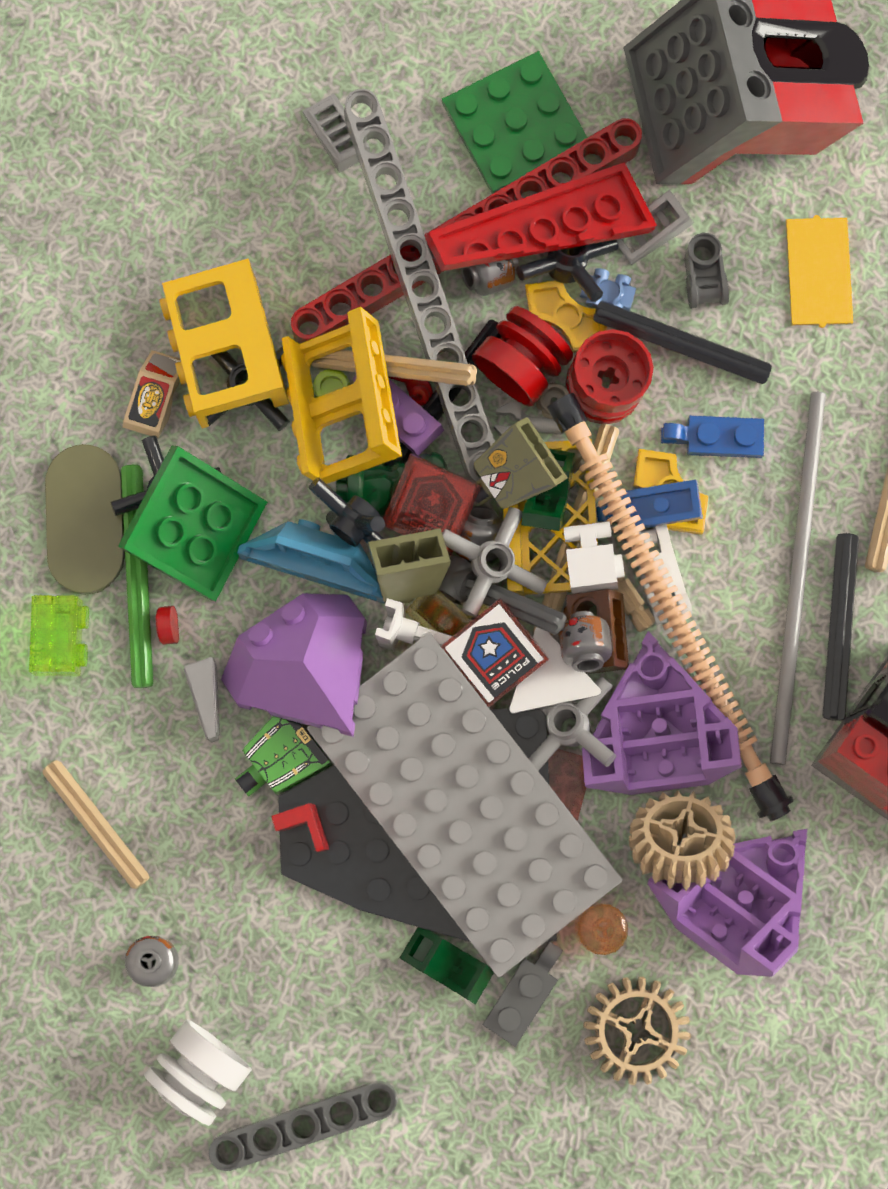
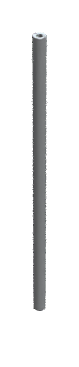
[770,392,826,765]

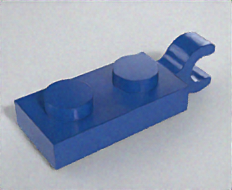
[661,415,764,458]
[596,479,703,528]

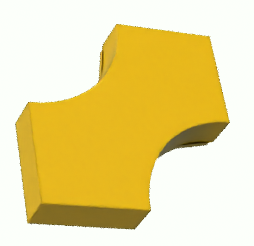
[525,280,608,353]
[633,449,708,535]

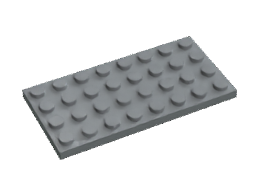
[306,632,623,978]

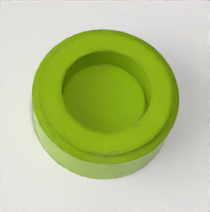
[313,369,350,398]

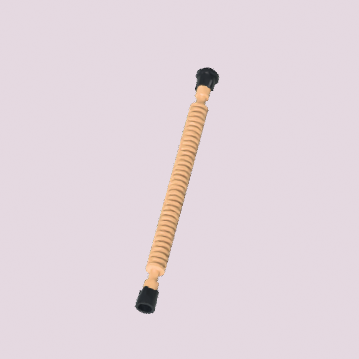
[547,393,794,822]

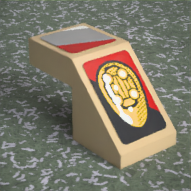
[122,350,181,438]

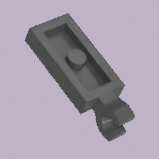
[482,941,563,1047]

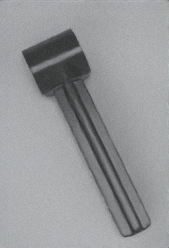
[437,555,566,635]

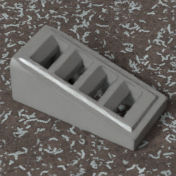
[303,94,371,173]
[617,189,694,265]
[184,657,220,743]

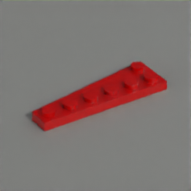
[425,162,657,272]

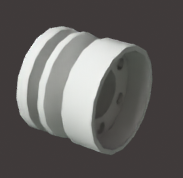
[144,1019,252,1126]

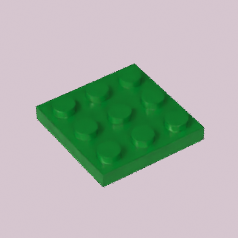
[442,51,588,194]
[118,445,268,602]

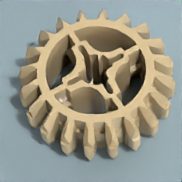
[629,790,736,891]
[583,977,691,1085]

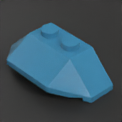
[237,519,385,604]

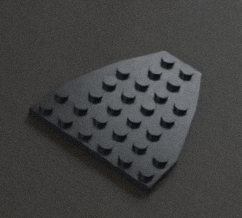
[278,708,557,942]

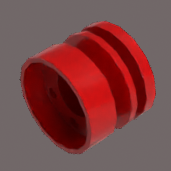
[472,306,573,407]
[565,329,654,424]

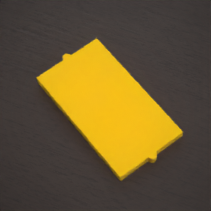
[786,215,853,328]

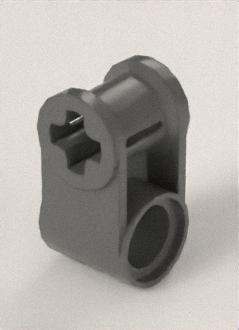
[684,233,729,309]

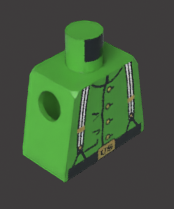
[235,716,332,797]

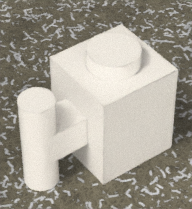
[564,521,625,594]

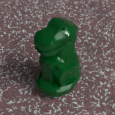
[336,452,449,518]

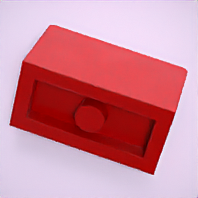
[271,803,329,852]

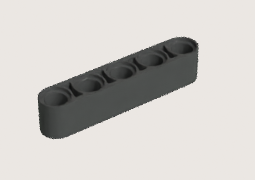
[208,1081,398,1171]

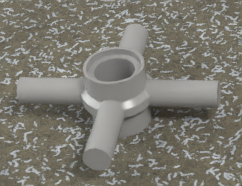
[442,507,547,617]
[529,676,616,771]

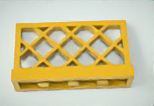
[503,439,598,597]

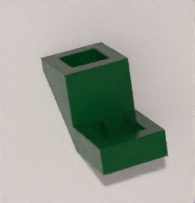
[521,448,576,531]
[400,927,494,1005]

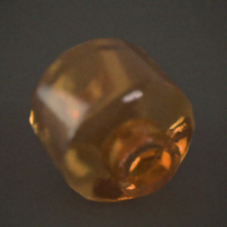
[575,903,628,955]

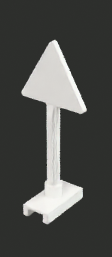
[375,598,601,714]

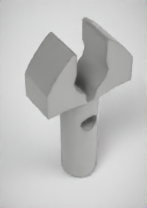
[494,402,565,436]

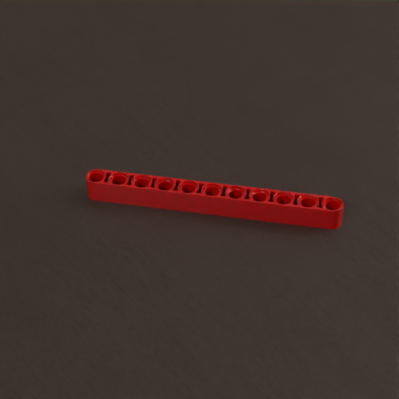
[291,118,642,344]

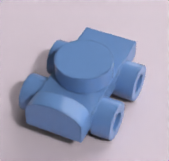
[580,268,636,311]

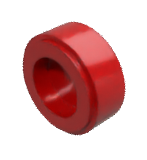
[156,606,179,645]

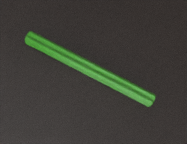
[121,464,153,688]

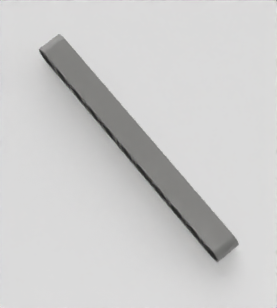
[344,89,494,484]

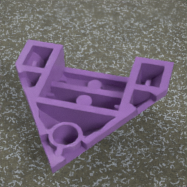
[221,593,367,737]
[582,631,742,795]
[648,829,807,977]

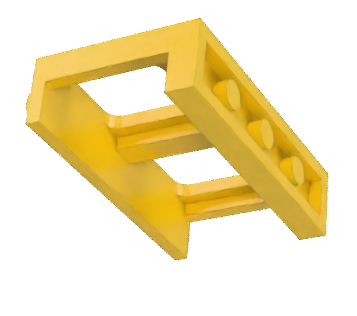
[159,258,289,429]
[281,307,402,484]

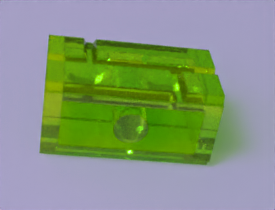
[29,595,89,676]

